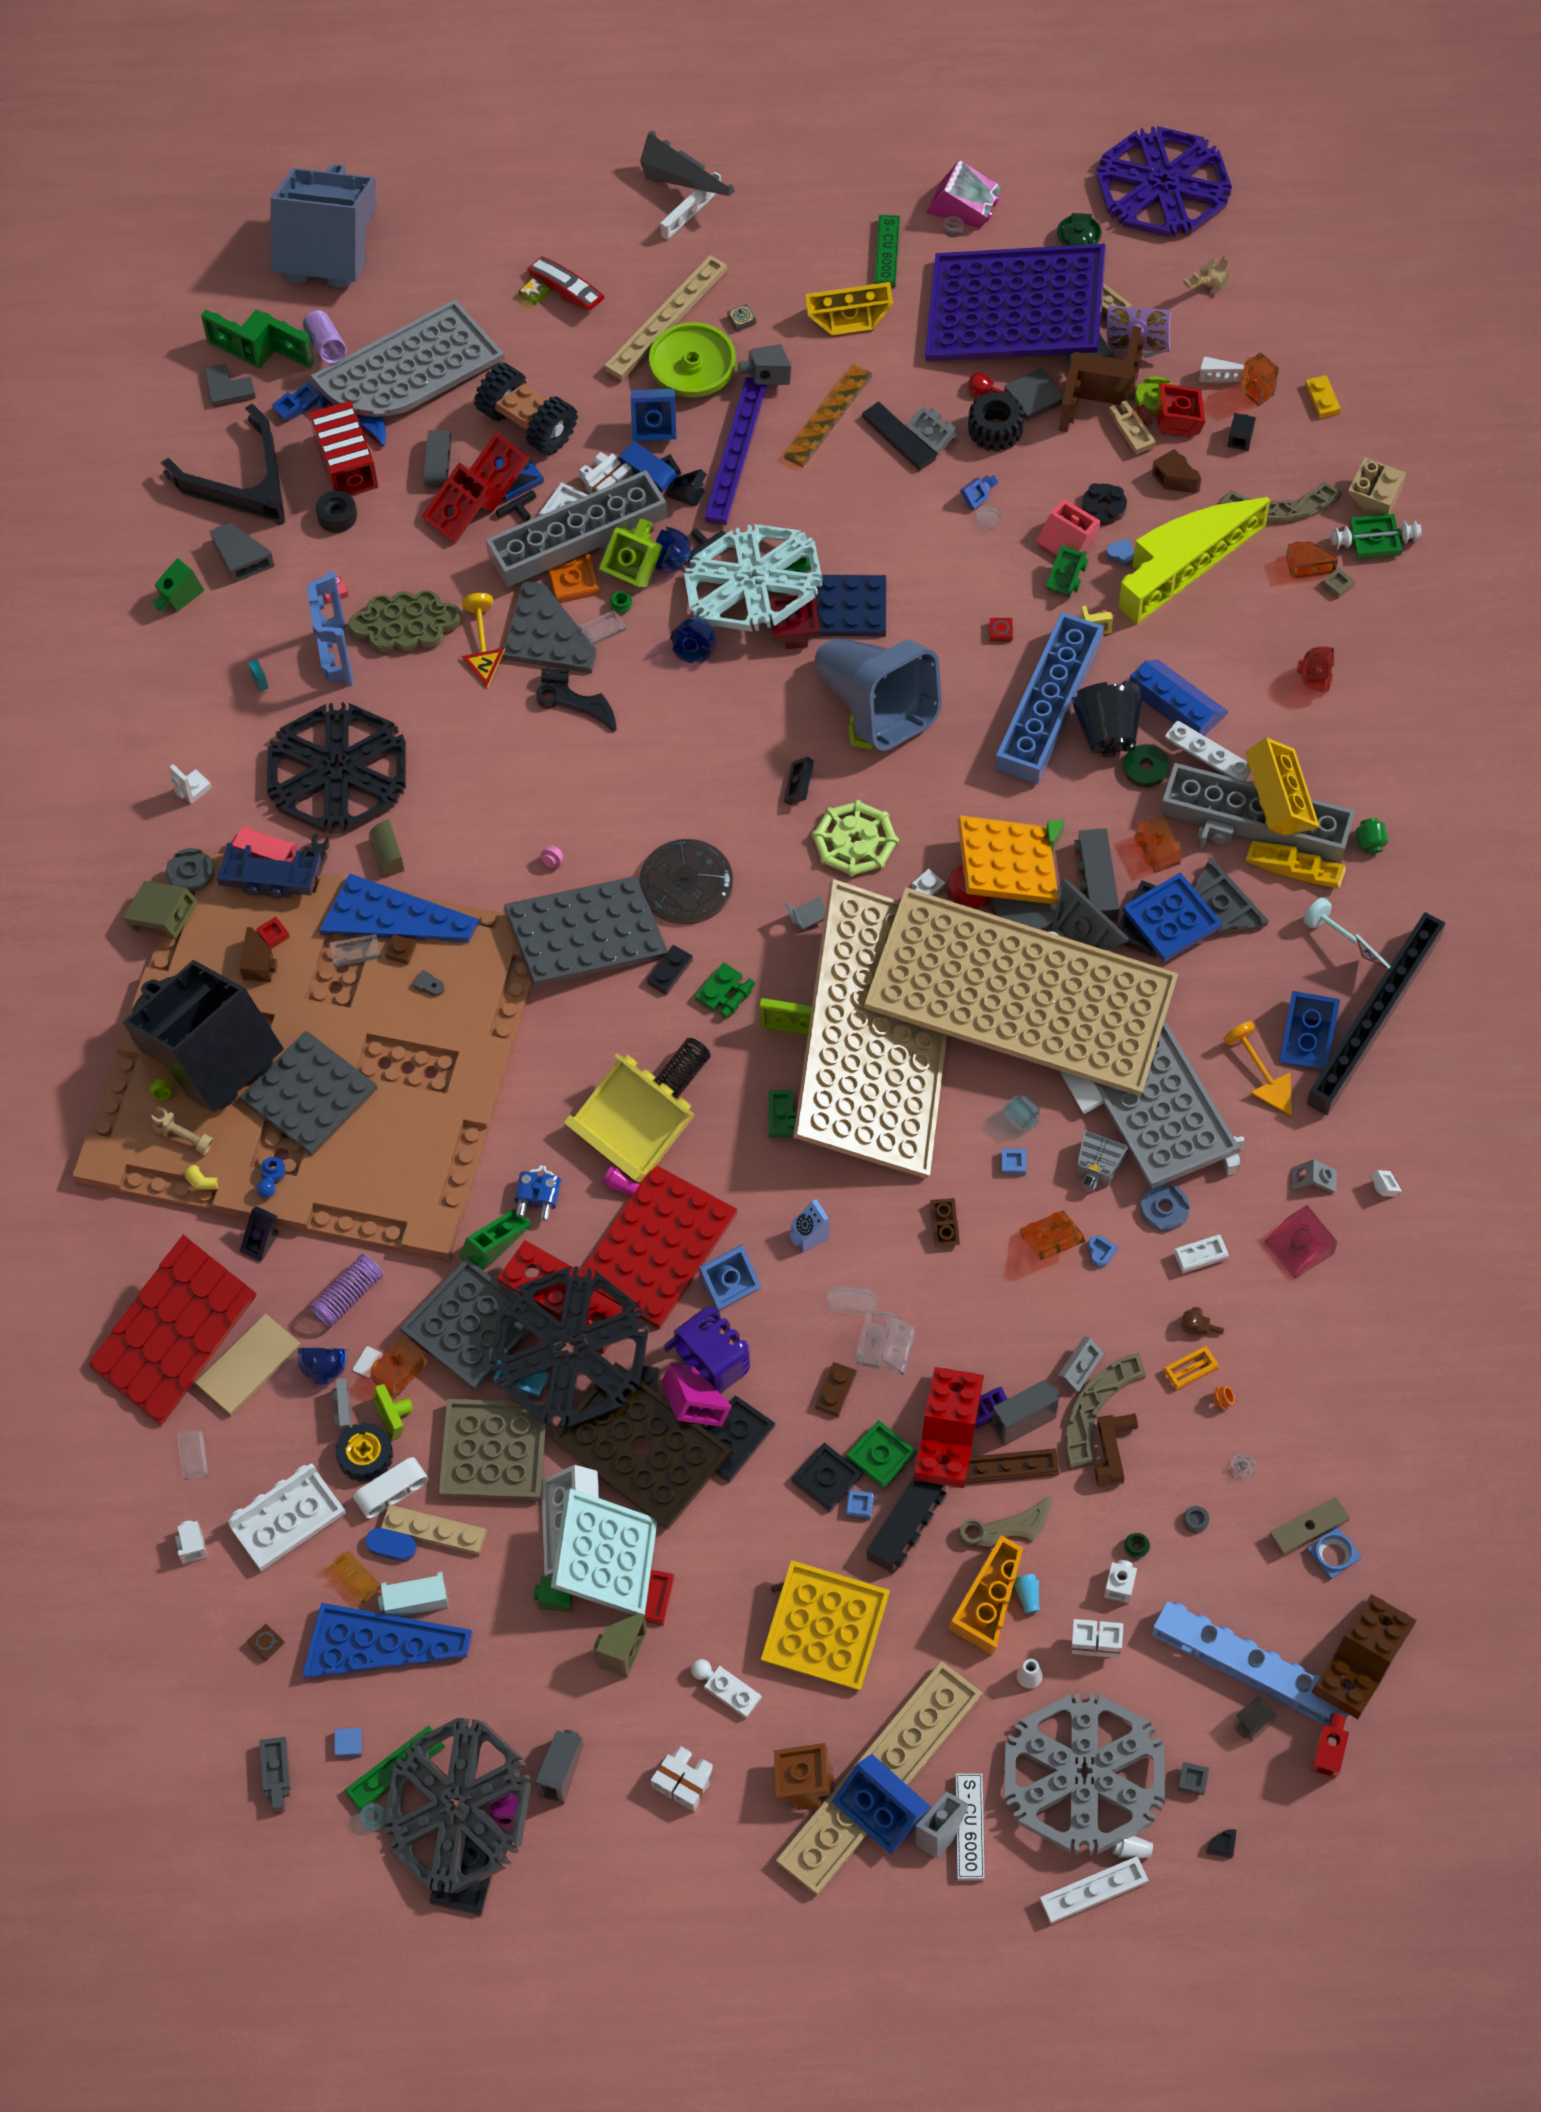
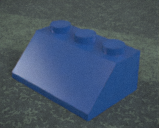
[832,1754,931,1855]

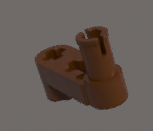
[1094,1413,1138,1487]

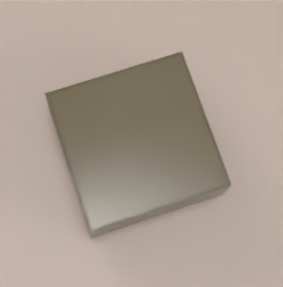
[1322,567,1355,599]

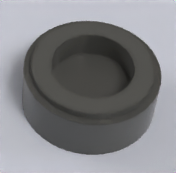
[1183,1506,1209,1533]

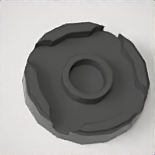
[166,848,214,892]

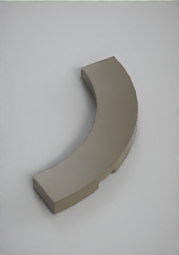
[1218,481,1342,524]
[1066,1353,1146,1470]

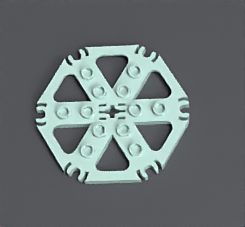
[684,524,823,632]

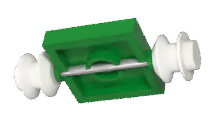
[1330,514,1422,559]

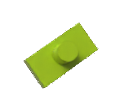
[372,1384,413,1441]

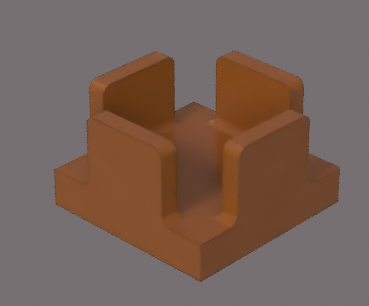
[774,1743,834,1810]

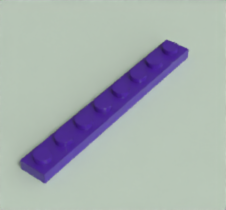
[705,377,767,525]

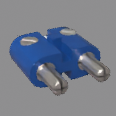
[514,1165,561,1222]

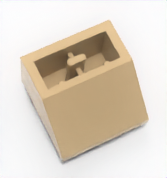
[1348,457,1406,516]

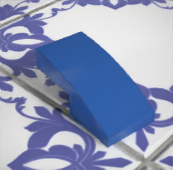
[272,382,321,421]

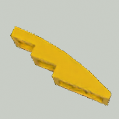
[1245,841,1346,889]

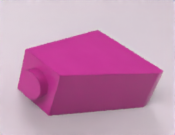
[661,1362,732,1427]

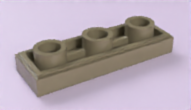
[1270,1497,1349,1556]

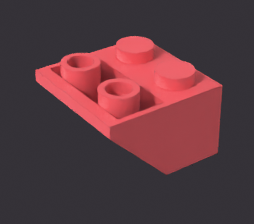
[1036,499,1100,556]

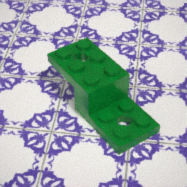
[201,309,315,369]

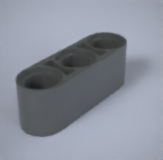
[424,430,452,486]

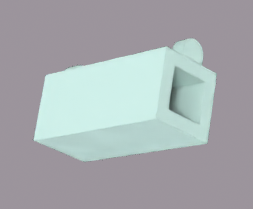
[378,1572,448,1617]

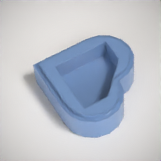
[1106,538,1134,565]
[1088,1235,1118,1268]

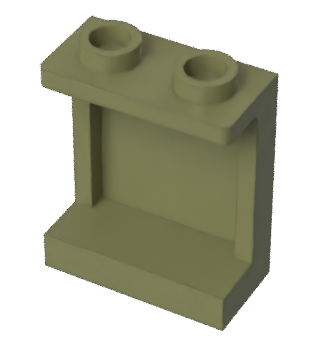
[122,881,198,939]

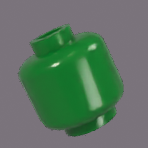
[1356,818,1389,854]

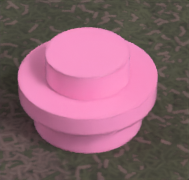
[541,846,564,868]

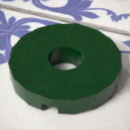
[1123,744,1170,788]

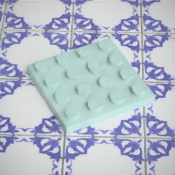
[551,1488,657,1615]

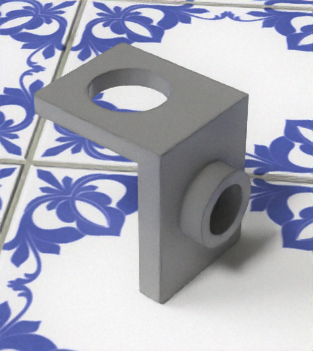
[785,896,826,931]
[1292,1159,1337,1193]

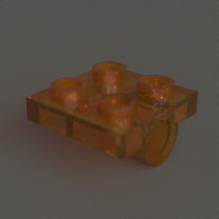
[1019,1210,1085,1261]

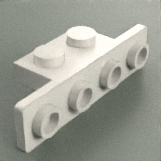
[1165,721,1252,781]

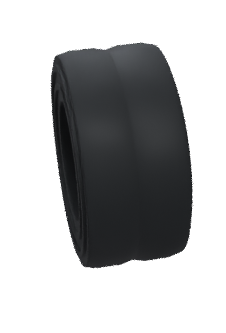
[316,491,357,533]

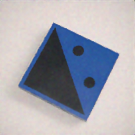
[497,448,544,502]

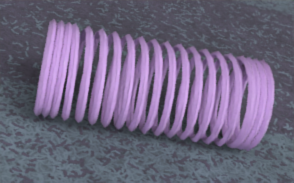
[303,310,346,364]
[310,1254,383,1327]

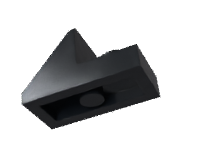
[665,469,707,506]
[240,1206,279,1261]

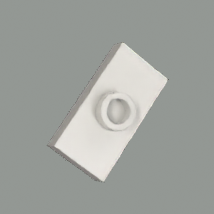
[1173,1234,1229,1274]

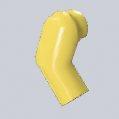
[185,1165,218,1190]

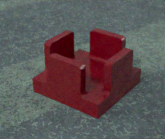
[770,595,819,649]

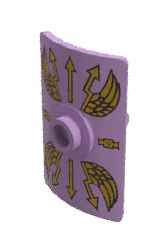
[1107,306,1171,352]

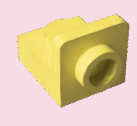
[1078,606,1113,634]

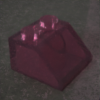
[1265,1205,1338,1279]

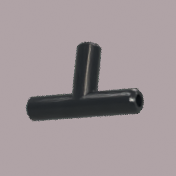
[496,490,536,521]
[688,528,726,560]

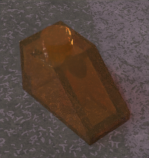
[1286,541,1338,579]

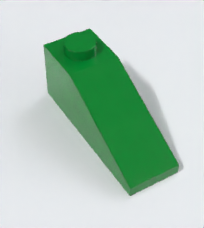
[459,1209,532,1269]

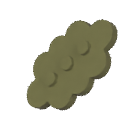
[349,590,461,652]

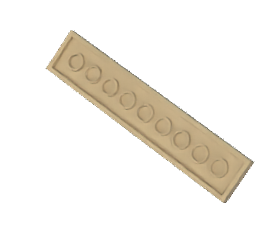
[776,1661,983,1896]

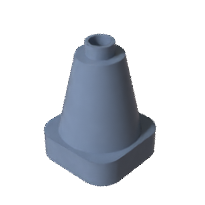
[815,638,942,751]

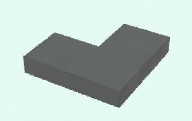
[204,364,256,407]

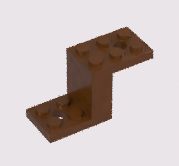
[1059,326,1145,432]

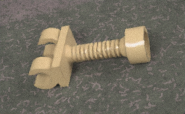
[151,1107,214,1155]

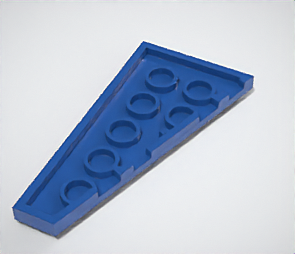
[319,873,479,942]

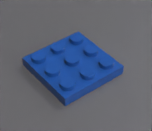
[1122,872,1223,962]

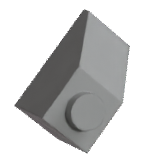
[916,1791,968,1858]

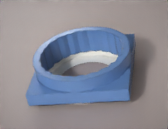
[1307,1527,1362,1580]

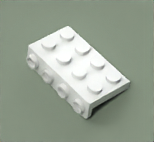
[227,1464,346,1571]

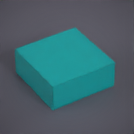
[248,659,268,692]

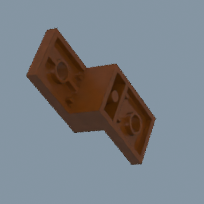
[1311,1594,1417,1720]

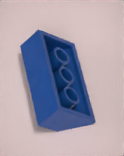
[1129,659,1228,736]

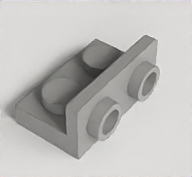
[906,406,960,454]

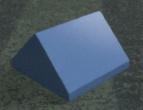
[699,1244,761,1310]

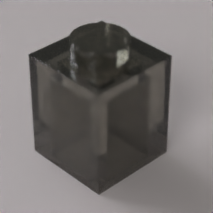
[1234,1695,1277,1742]

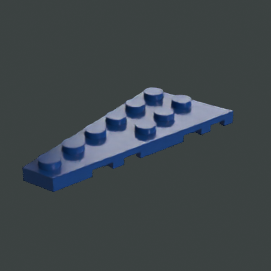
[302,1603,473,1679]

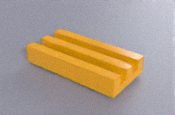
[1163,1346,1219,1391]

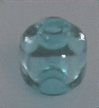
[1004,1095,1040,1131]

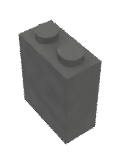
[991,1379,1060,1446]

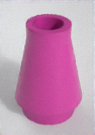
[602,1166,640,1196]

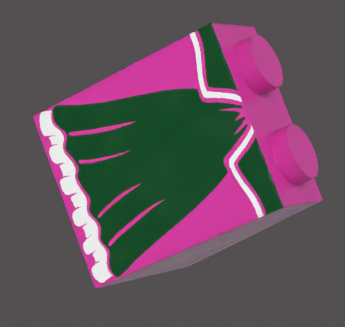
[927,160,1002,228]

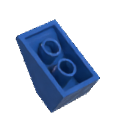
[1279,991,1340,1070]

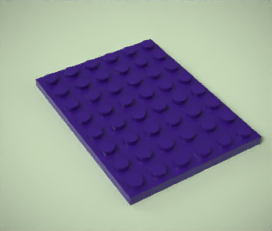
[925,244,1106,361]

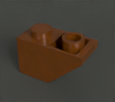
[1152,449,1201,494]

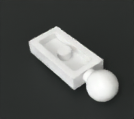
[691,1659,762,1719]

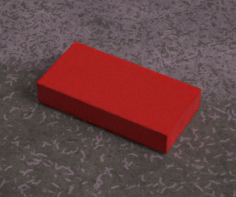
[645,1570,674,1625]

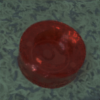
[1135,404,1152,427]

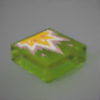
[519,278,549,306]

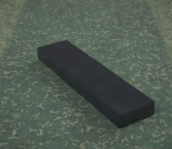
[862,401,936,471]

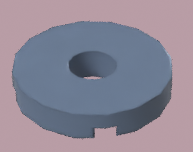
[1140,1184,1189,1231]

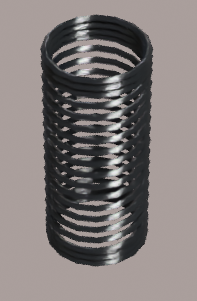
[653,1038,711,1099]

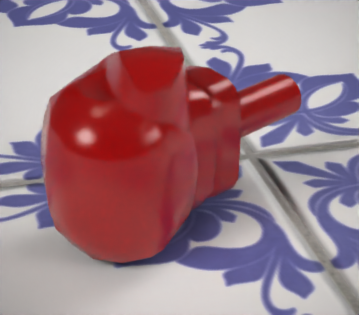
[967,372,1005,398]

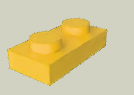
[1305,375,1341,419]

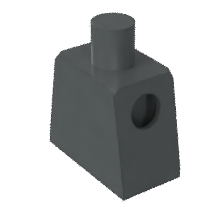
[738,344,791,385]

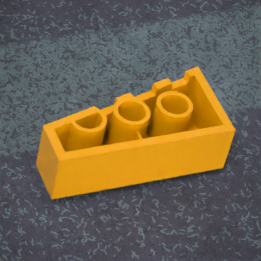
[947,1535,1024,1655]

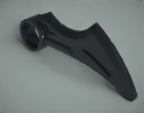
[536,683,617,732]

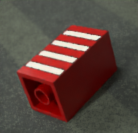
[309,401,378,496]

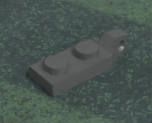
[259,1737,291,1813]

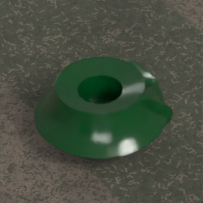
[1057,213,1102,246]

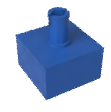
[631,389,677,441]

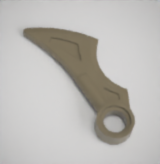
[959,1496,1051,1548]

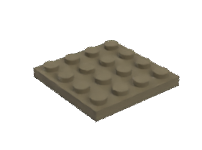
[439,1399,547,1501]

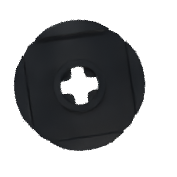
[1082,483,1127,525]

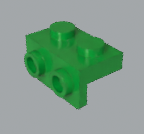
[1045,545,1089,597]

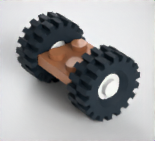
[474,362,578,455]

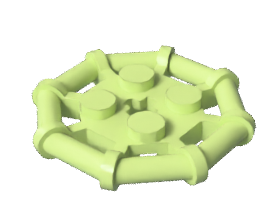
[811,800,899,877]

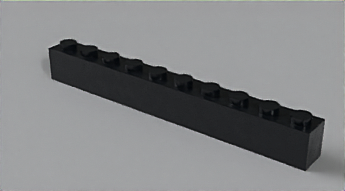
[1307,912,1446,1116]

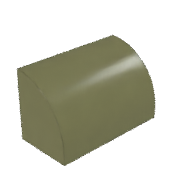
[369,819,404,877]

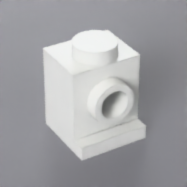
[175,1521,208,1564]
[1104,1560,1137,1604]

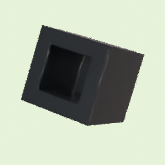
[1227,413,1256,451]

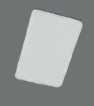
[353,1346,384,1378]

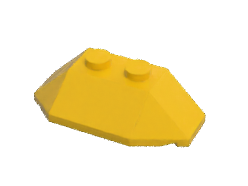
[805,282,893,336]

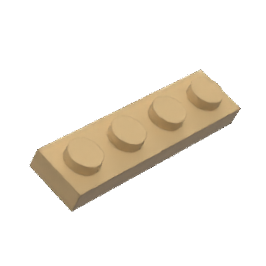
[381,1505,487,1556]

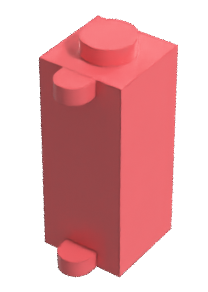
[232,826,297,862]

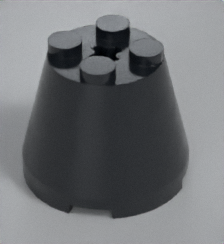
[1072,681,1142,758]

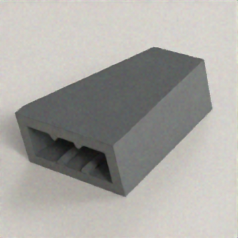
[210,523,275,583]
[535,1730,583,1804]

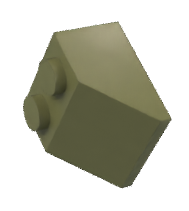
[594,1613,647,1678]

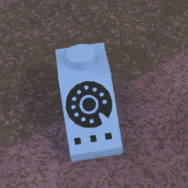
[789,1199,829,1252]

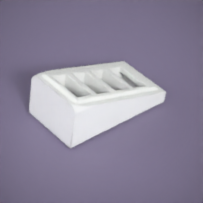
[1199,357,1247,383]

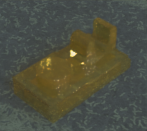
[329,1551,381,1604]

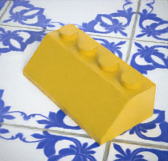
[1245,737,1320,835]

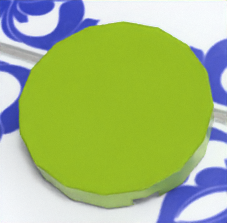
[1134,376,1172,416]

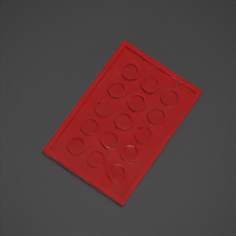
[581,1165,737,1329]

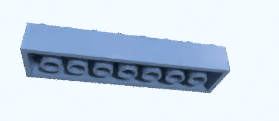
[995,612,1104,784]

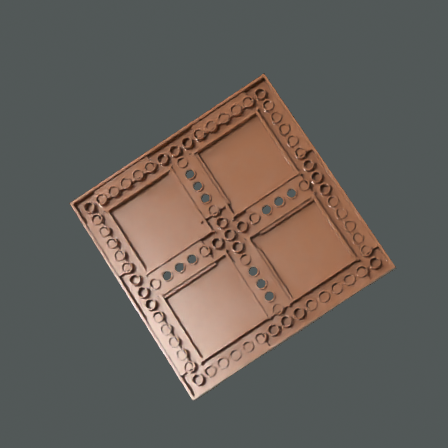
[72,847,532,1262]

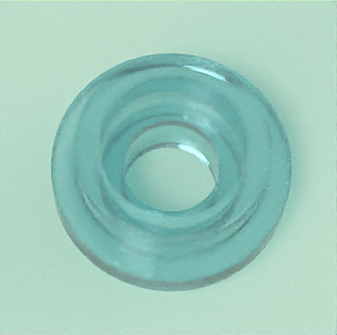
[359,1803,386,1830]

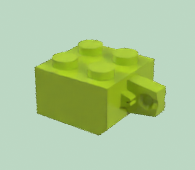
[599,519,663,587]

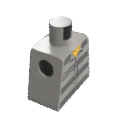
[1076,1131,1129,1192]

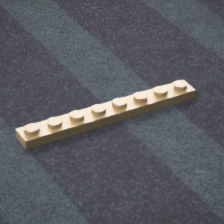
[604,255,727,381]

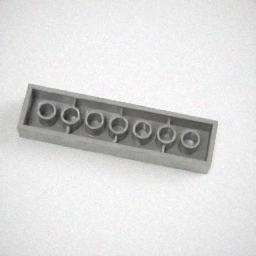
[486,470,667,587]
[1160,763,1356,863]

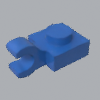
[959,475,998,509]

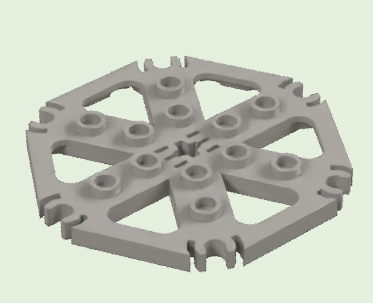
[1004,1693,1165,1855]

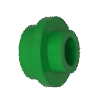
[610,591,632,613]

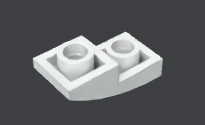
[1060,1072,1104,1114]

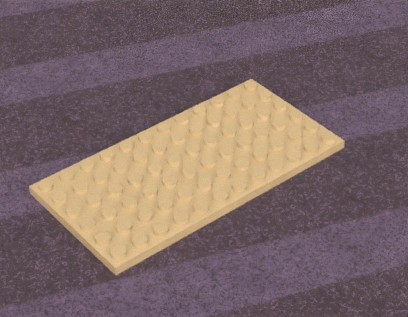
[793,879,947,1179]
[864,887,1179,1097]

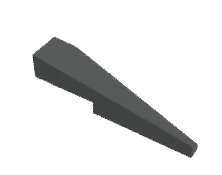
[640,130,735,196]

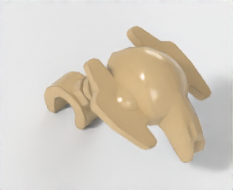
[1183,256,1232,294]

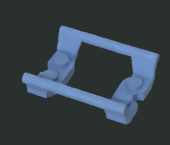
[307,571,354,686]

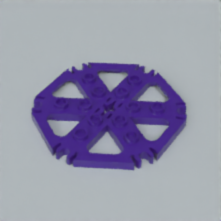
[1096,126,1232,237]

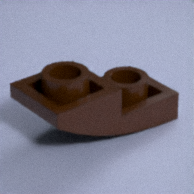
[930,1198,960,1247]

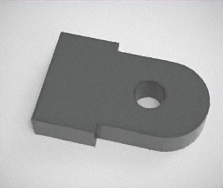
[413,970,445,996]

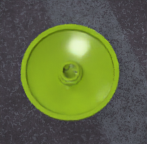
[649,322,736,397]

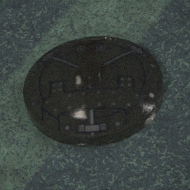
[639,839,733,924]

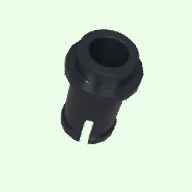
[541,667,569,685]

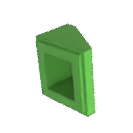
[1046,820,1065,853]

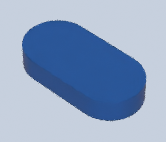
[366,1528,417,1561]

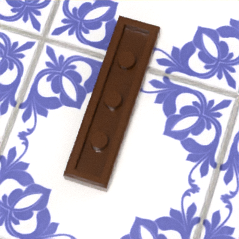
[965,1449,1059,1484]

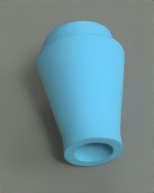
[1014,1574,1040,1614]

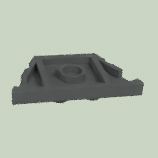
[1194,858,1269,934]
[1052,879,1129,951]

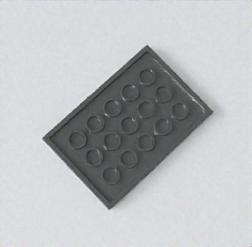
[504,876,668,987]

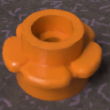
[1212,1386,1235,1410]

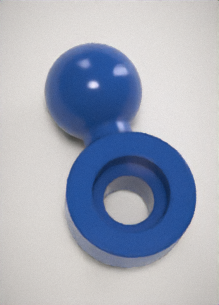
[256,1157,286,1199]

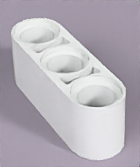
[353,1457,429,1519]

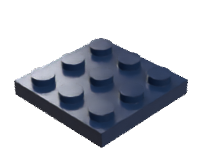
[818,575,886,636]

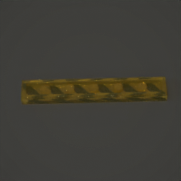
[784,364,872,468]

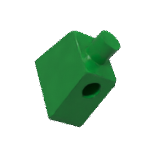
[151,558,204,613]

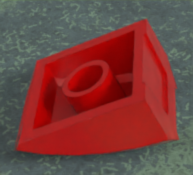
[1157,383,1206,438]

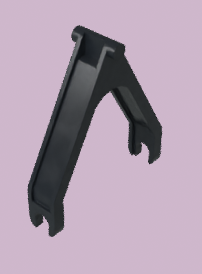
[160,404,286,525]

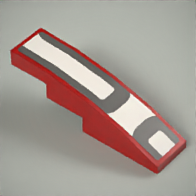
[527,256,605,311]

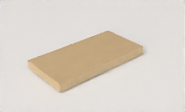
[195,1313,302,1416]

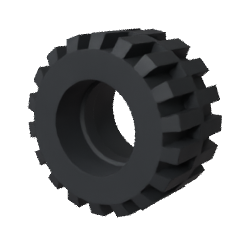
[968,391,1024,451]

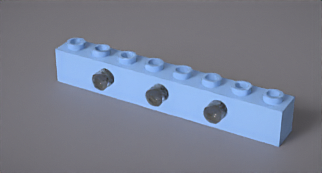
[1152,1601,1349,1726]

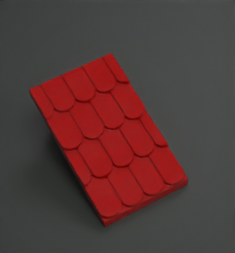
[89,1234,257,1427]

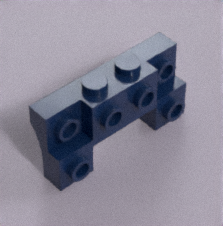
[217,843,321,898]

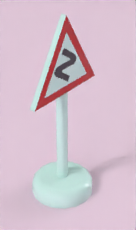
[1304,898,1391,969]

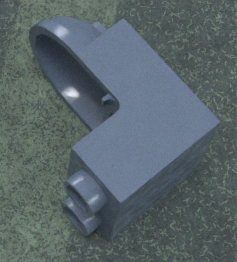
[270,164,377,287]

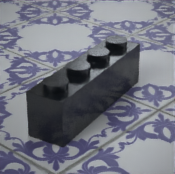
[867,1477,947,1574]

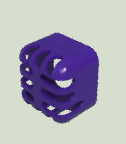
[664,1307,750,1394]

